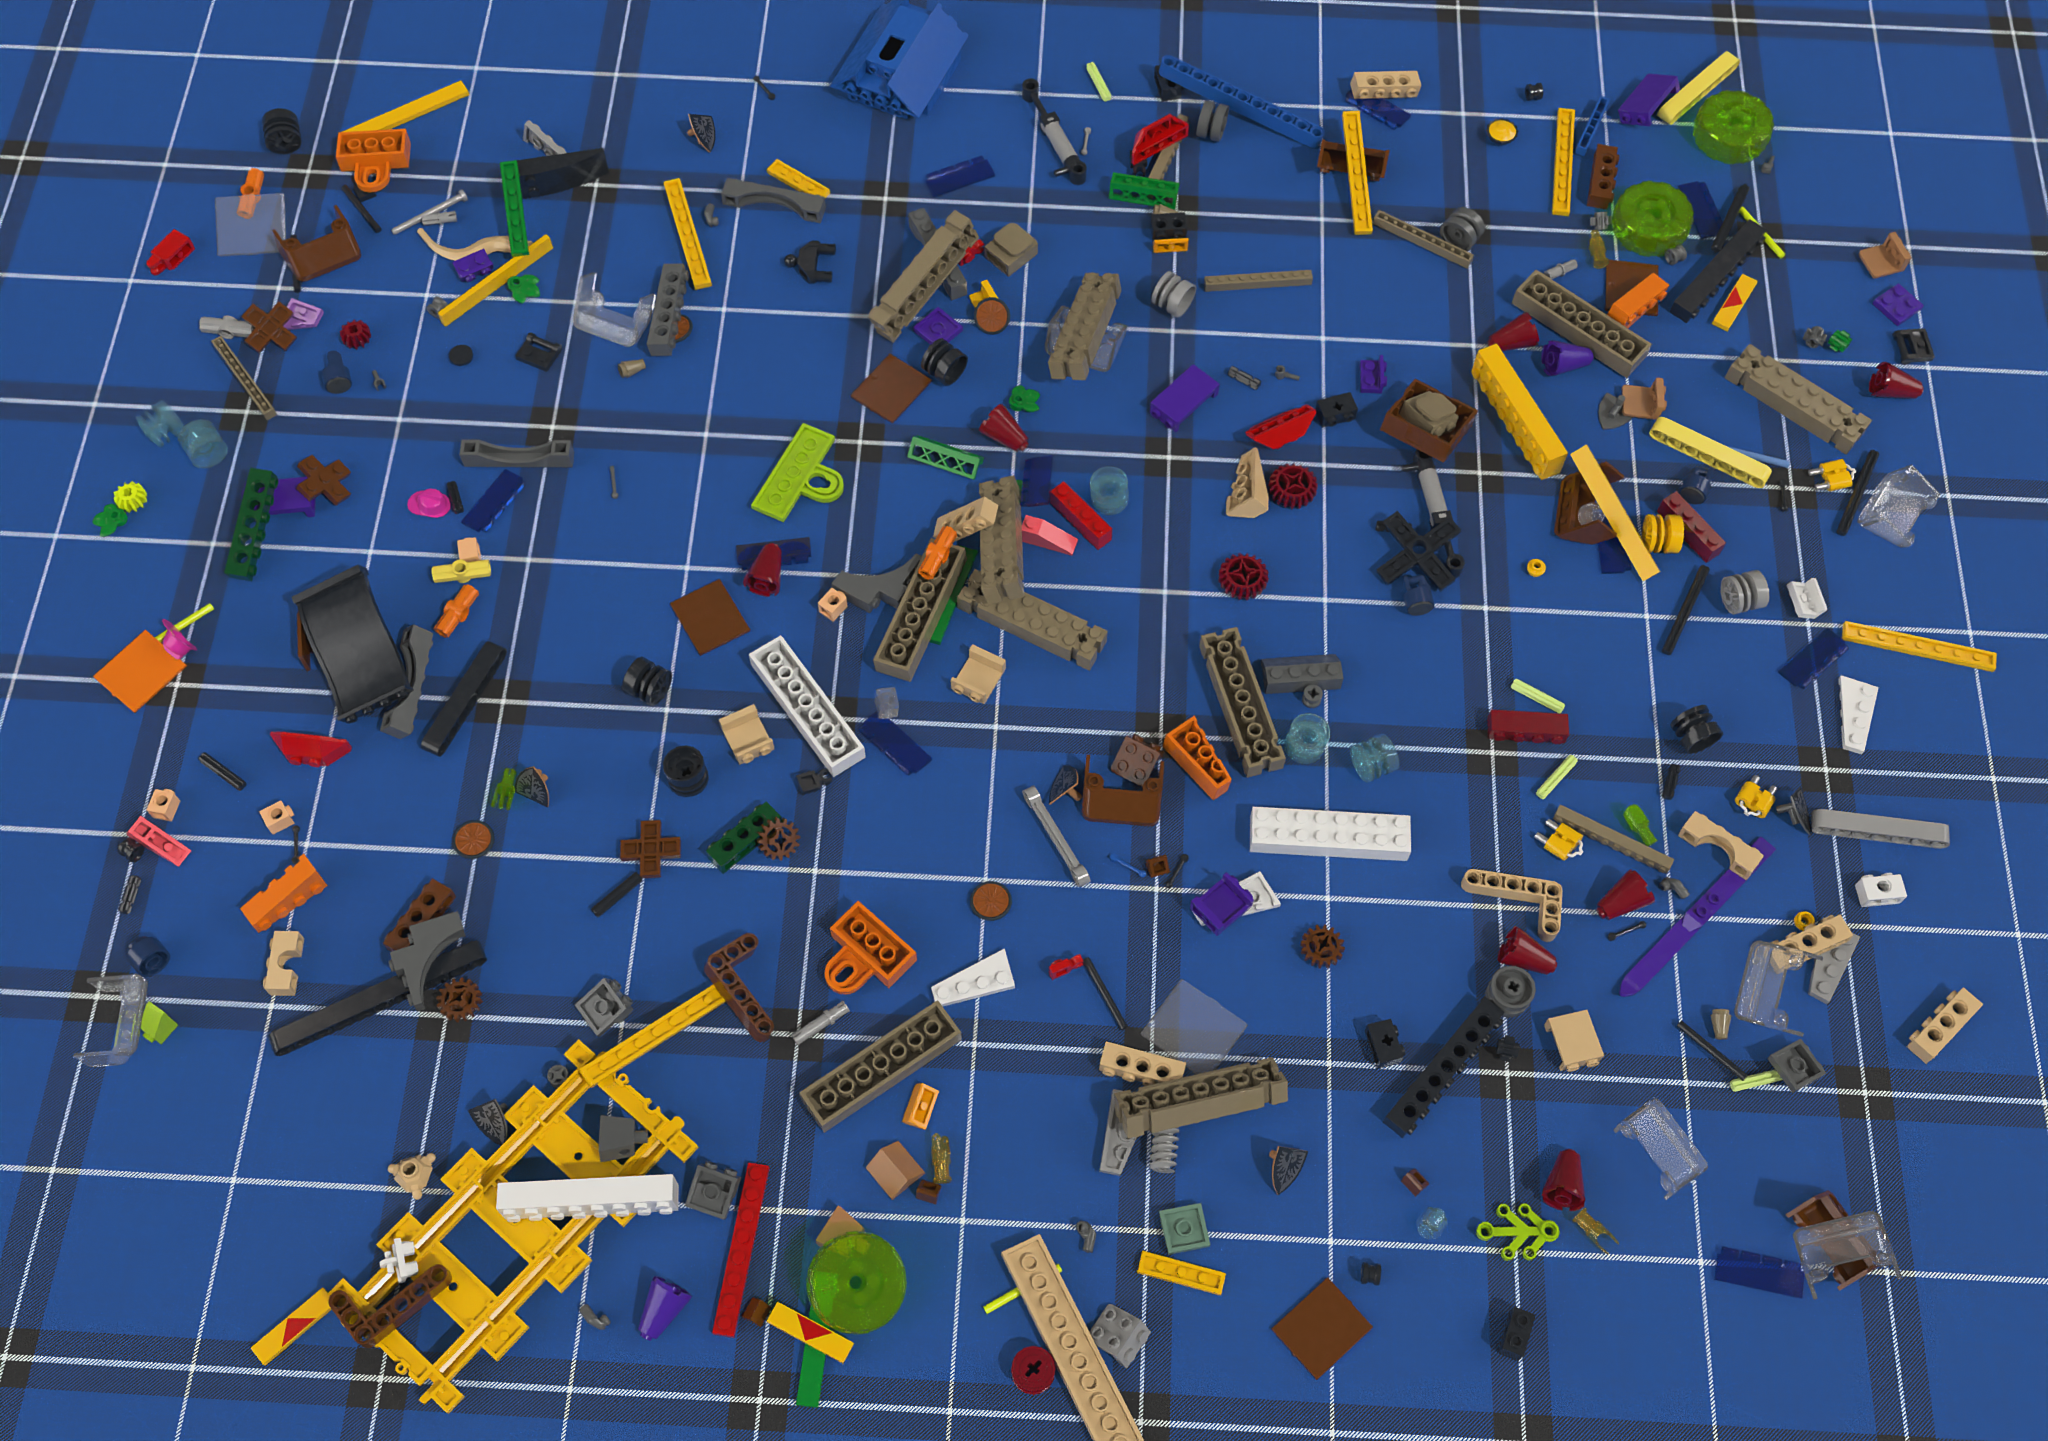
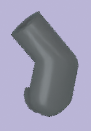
[704,203,719,227]
[1659,877,1690,899]
[1076,1221,1096,1253]
[579,1304,611,1330]

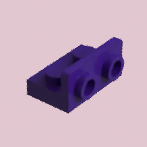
[452,248,494,282]
[1360,355,1387,394]

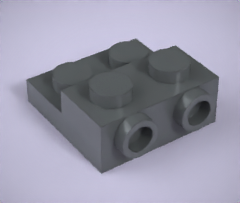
[575,978,634,1037]
[1767,1039,1826,1093]
[685,1161,741,1220]

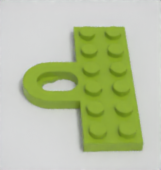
[751,423,844,522]

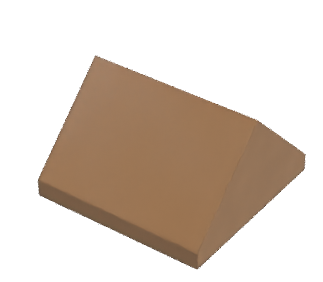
[866,1141,925,1200]

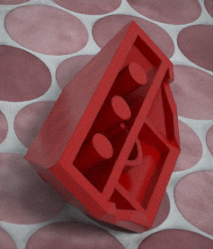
[1132,114,1189,165]
[1245,404,1316,449]
[270,731,352,767]

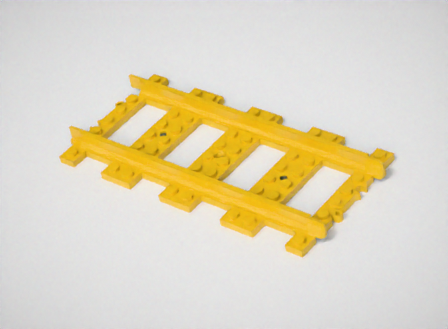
[327,1039,699,1414]

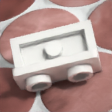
[1787,578,1827,619]

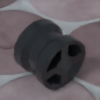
[1525,83,1543,101]
[117,838,145,862]
[1361,1262,1381,1286]

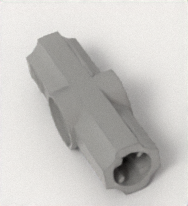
[199,315,255,339]

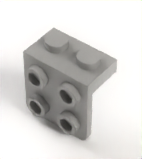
[1089,1304,1151,1369]

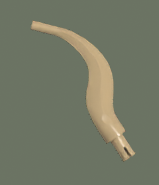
[417,228,533,261]

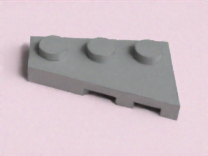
[523,120,566,156]

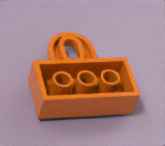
[336,128,411,192]
[825,901,917,995]

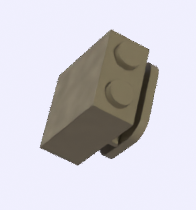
[984,223,1038,277]
[1400,391,1459,437]

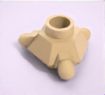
[388,1153,436,1200]

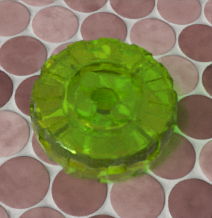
[1693,90,1774,164]
[1612,181,1694,257]
[806,1231,907,1335]

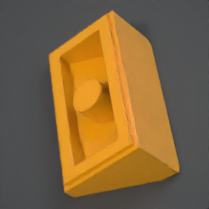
[1152,238,1189,253]
[902,1083,939,1130]

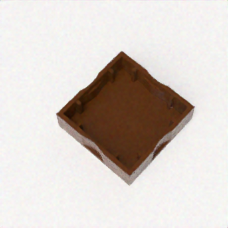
[1380,379,1478,463]

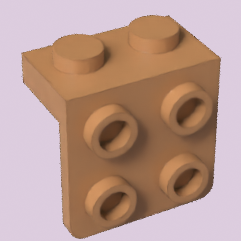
[1859,232,1911,278]
[1622,377,1667,420]

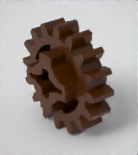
[756,817,801,861]
[1300,925,1345,969]
[436,977,483,1023]

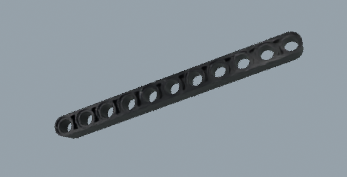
[268,940,487,1056]

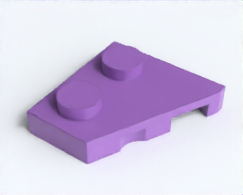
[283,298,324,330]

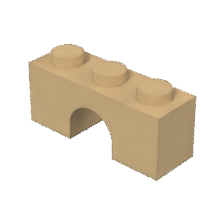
[263,931,304,996]

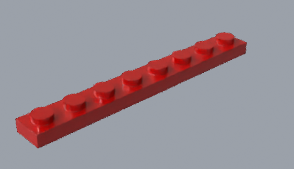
[712,1163,770,1338]

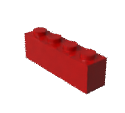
[1050,481,1112,550]

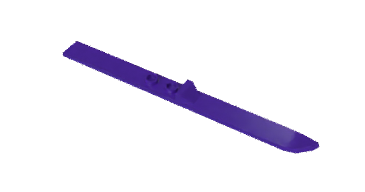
[1619,836,1776,997]

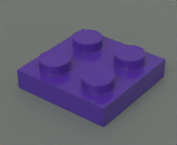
[1872,283,1924,326]
[913,307,963,345]

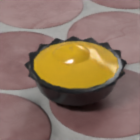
[1486,118,1519,145]

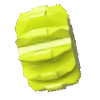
[114,481,147,513]

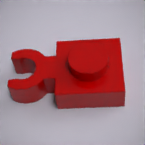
[958,239,984,266]
[1049,954,1084,980]

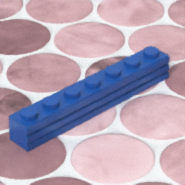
[1575,96,1610,156]

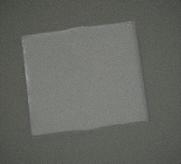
[215,193,286,256]
[1140,979,1248,1074]

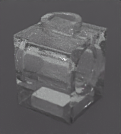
[875,687,899,719]

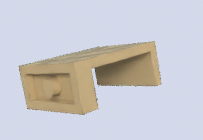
[951,644,1006,704]
[719,704,774,765]
[1544,1010,1604,1072]

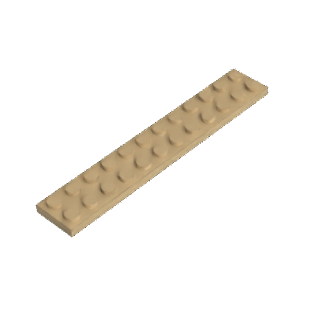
[1001,1234,1144,1441]

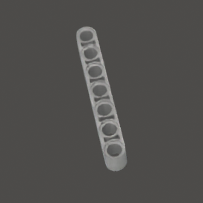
[1811,809,1950,849]

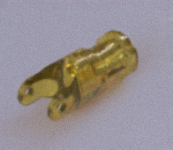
[1589,230,1609,269]
[931,1133,952,1184]
[1572,1207,1619,1255]

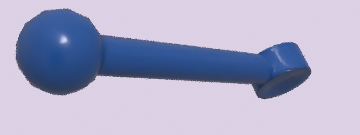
[1110,853,1147,878]

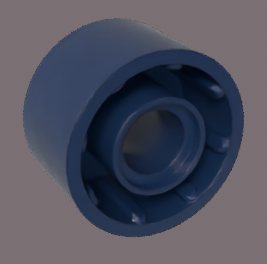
[127,936,170,977]

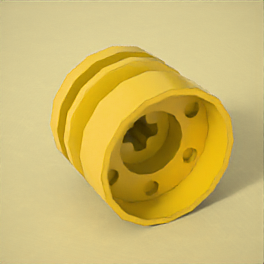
[1642,514,1684,554]

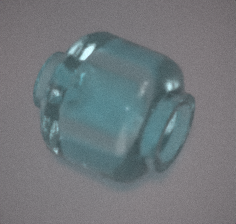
[1416,1207,1448,1239]

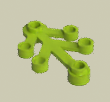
[1476,1203,1560,1261]

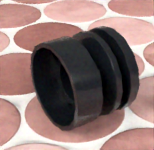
[262,108,302,155]
[921,338,968,386]
[622,656,672,706]
[1670,705,1724,754]
[663,745,709,797]

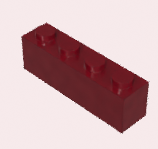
[1657,491,1726,563]
[1487,709,1569,744]

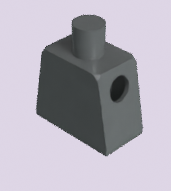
[598,1115,648,1162]

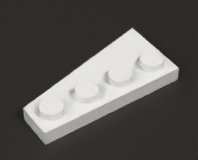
[1838,676,1879,755]
[1192,872,1281,926]
[931,949,1015,1007]

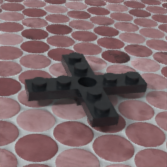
[1376,511,1462,592]

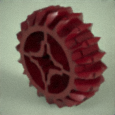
[1268,463,1318,509]
[1218,552,1269,600]

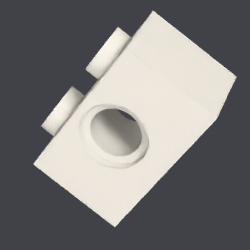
[1855,873,1907,907]

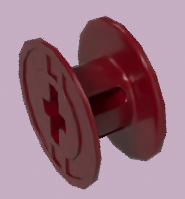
[1011,1346,1055,1395]

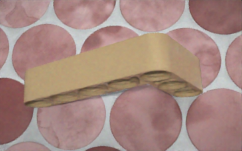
[1461,869,1562,942]

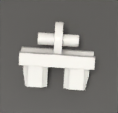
[379,1238,418,1284]

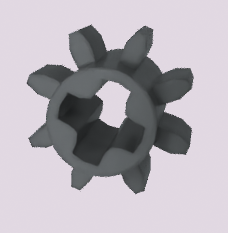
[1590,211,1612,230]
[1803,326,1827,348]

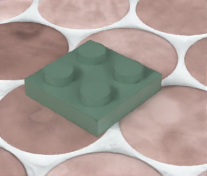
[1159,1203,1210,1255]

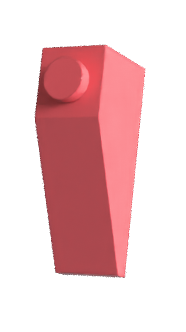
[1022,515,1078,556]
[126,816,191,867]

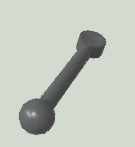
[610,466,619,499]

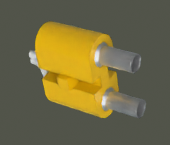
[1808,459,1856,492]
[1735,775,1777,818]
[1534,819,1584,861]

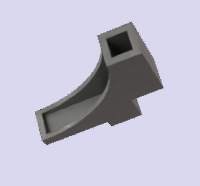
[832,553,922,613]
[388,911,466,1012]

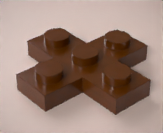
[241,302,297,353]
[296,455,351,506]
[620,820,681,879]

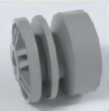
[1151,271,1196,317]
[1720,570,1769,615]

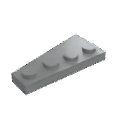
[1808,917,1860,1004]
[1099,1089,1137,1176]

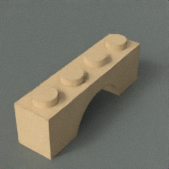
[1678,811,1764,881]

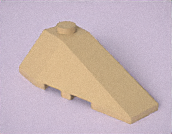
[1226,447,1269,518]

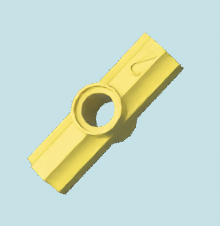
[432,559,491,583]

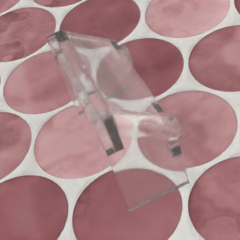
[573,272,656,347]
[1734,940,1823,1037]
[73,974,148,1067]
[1613,1098,1708,1200]
[1793,1211,1902,1300]

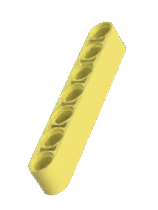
[1657,51,1740,125]
[1649,417,1772,488]

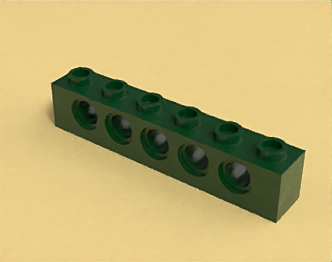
[224,468,278,582]

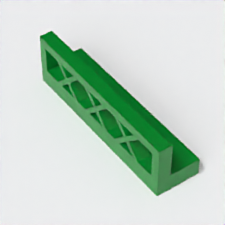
[1109,172,1180,210]
[907,435,984,480]

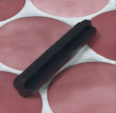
[198,752,247,791]
[591,872,643,917]

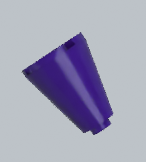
[1541,340,1594,376]
[638,1275,692,1341]

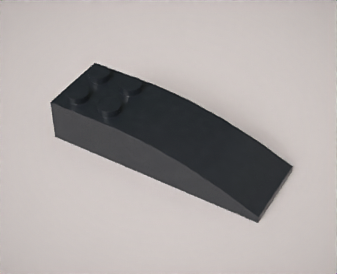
[517,148,609,199]

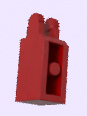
[146,229,195,276]

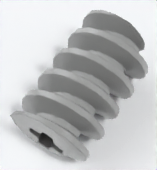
[1150,1128,1180,1173]

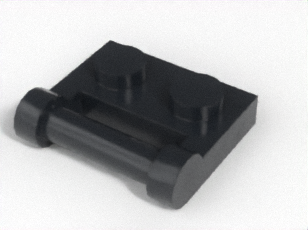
[1892,328,1935,365]
[515,332,562,372]

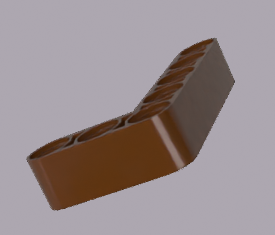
[704,933,774,1042]
[328,1264,452,1348]

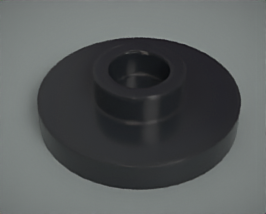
[449,345,473,366]

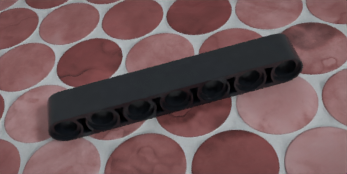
[421,641,507,757]

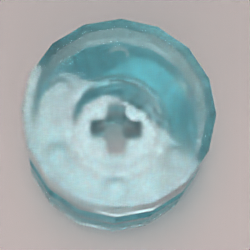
[135,400,186,448]
[178,419,228,468]
[1090,466,1129,515]
[1284,713,1330,764]
[1350,733,1399,783]

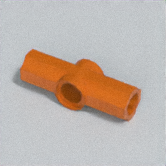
[237,168,265,220]
[918,526,957,580]
[434,584,479,638]

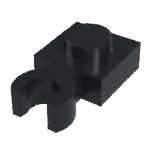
[1130,150,1147,177]
[351,177,377,202]
[795,769,832,795]

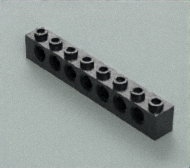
[1383,997,1505,1138]

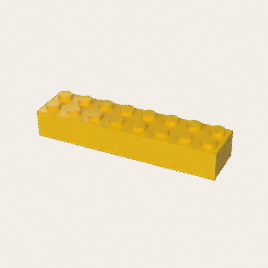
[1471,344,1568,480]

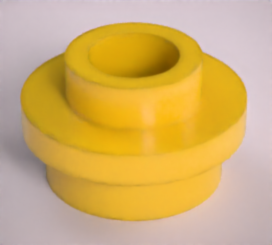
[1527,559,1546,577]
[1794,912,1815,931]

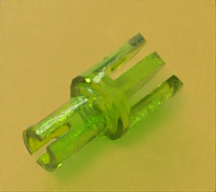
[490,768,517,810]
[1623,804,1658,847]

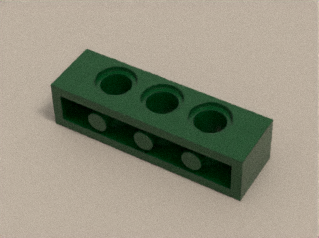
[706,801,782,874]

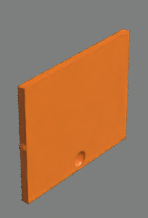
[93,630,187,713]

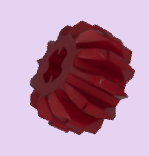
[339,319,371,349]

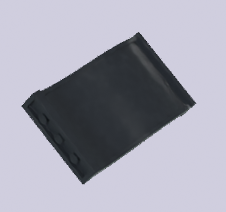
[292,565,414,724]

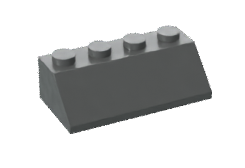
[1261,654,1344,694]

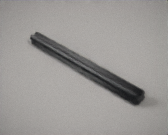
[1711,184,1750,253]
[1836,450,1879,536]
[1662,565,1710,655]

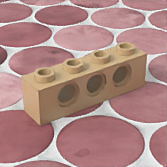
[1350,71,1421,99]
[933,496,998,542]
[1764,914,1853,974]
[1906,987,1983,1064]
[1099,1042,1186,1086]

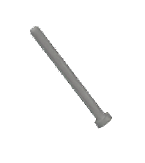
[391,190,468,234]

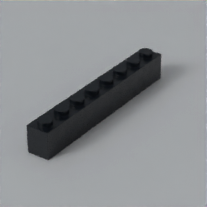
[1670,219,1767,323]

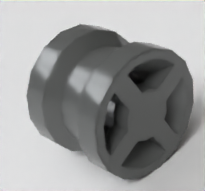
[1665,244,1687,265]
[426,296,448,319]
[1302,685,1323,708]
[547,1065,570,1089]

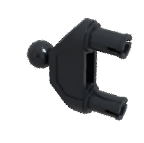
[784,240,836,284]

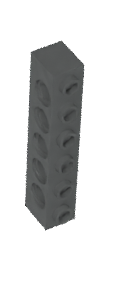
[647,263,689,356]

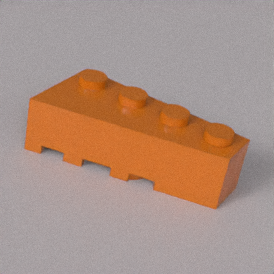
[1607,272,1669,328]
[1162,715,1232,801]
[240,853,328,933]

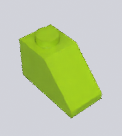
[139,1001,178,1044]

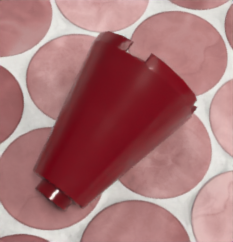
[1487,312,1539,351]
[1869,362,1924,399]
[979,404,1029,452]
[743,543,782,597]
[1596,869,1655,920]
[1497,926,1557,975]
[1542,1149,1585,1211]

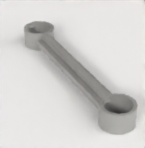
[1022,785,1091,887]

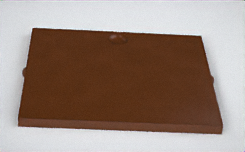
[1605,259,1658,316]
[851,354,932,424]
[670,579,750,656]
[1271,1277,1373,1380]

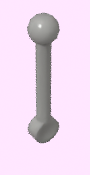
[1081,127,1091,155]

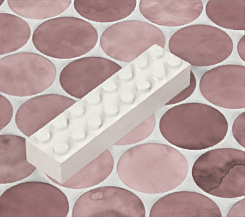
[749,635,866,777]
[1250,807,1411,861]
[496,1174,679,1222]

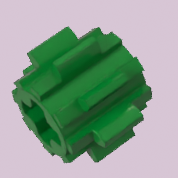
[1828,330,1853,352]

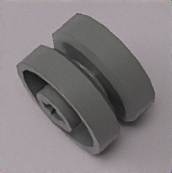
[1196,100,1229,142]
[1440,207,1485,251]
[1485,966,1536,1018]

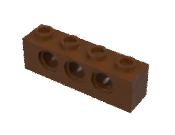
[1587,144,1620,210]
[383,878,456,952]

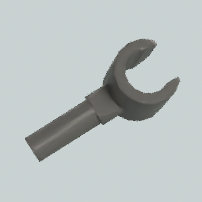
[1761,156,1775,174]
[1275,365,1300,381]
[372,370,387,391]

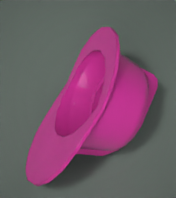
[407,488,451,518]
[162,619,197,659]

